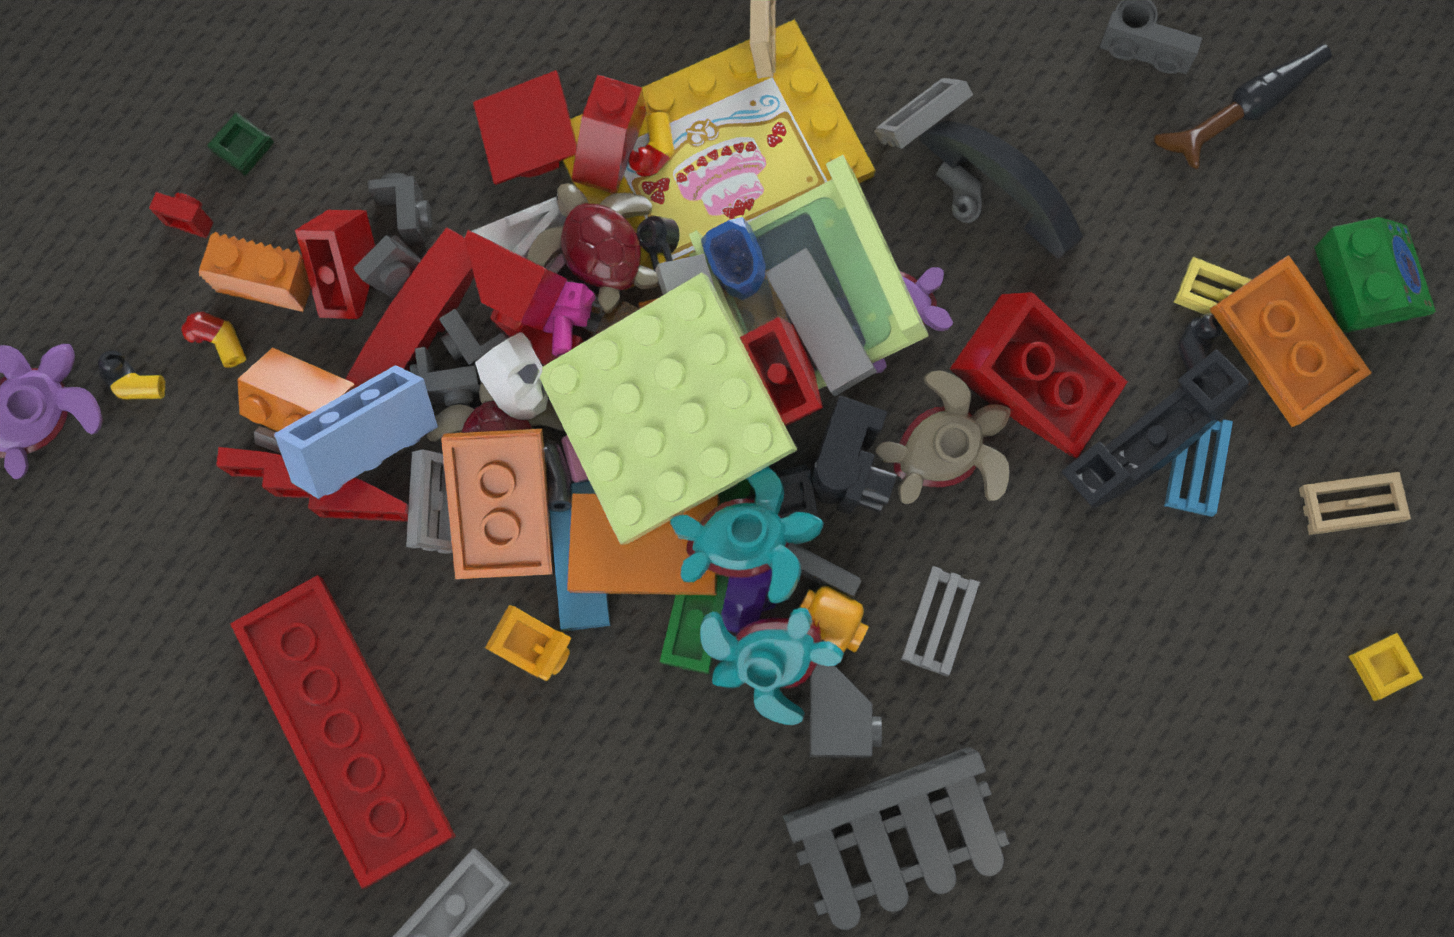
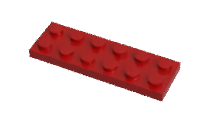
[230,575,456,889]

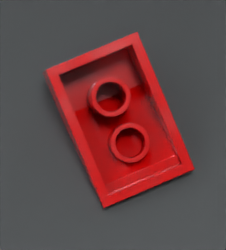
[950,292,1128,458]

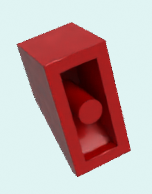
[572,75,646,194]
[295,210,375,319]
[464,230,567,332]
[739,317,823,426]

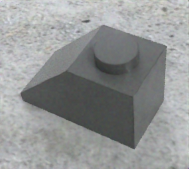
[810,664,882,758]

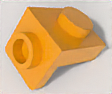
[485,605,571,681]

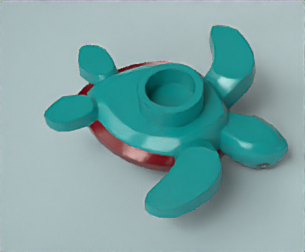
[671,467,824,603]
[700,608,844,725]

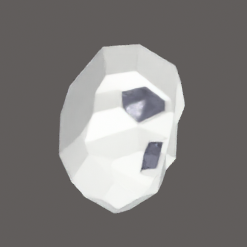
[475,332,548,420]

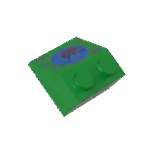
[1314,217,1436,333]

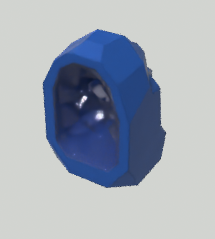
[701,217,766,300]

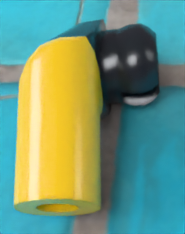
[98,351,165,399]

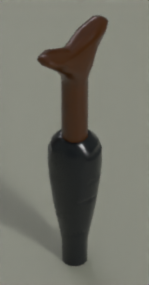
[1154,44,1332,170]

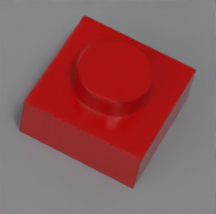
[149,192,214,238]

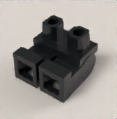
[811,396,897,515]

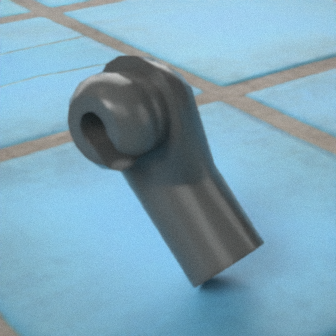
[936,162,983,223]

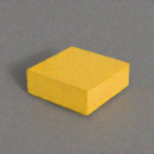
[1349,633,1423,701]

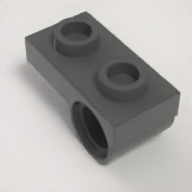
[1099,0,1202,74]

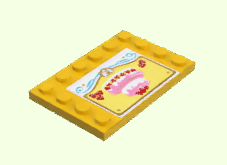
[562,20,875,290]

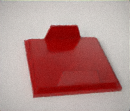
[473,70,577,185]

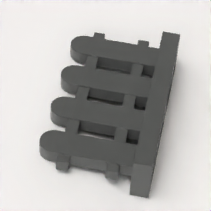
[783,747,1009,930]

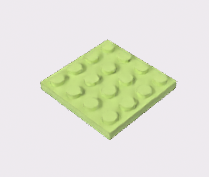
[536,273,797,544]

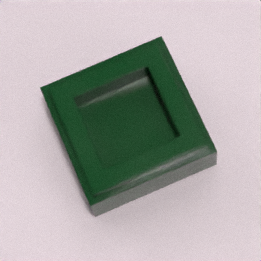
[207,112,274,176]

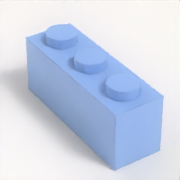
[274,365,438,499]

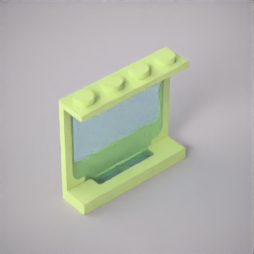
[689,155,929,390]

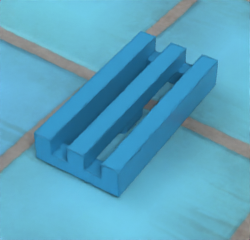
[1164,419,1233,517]

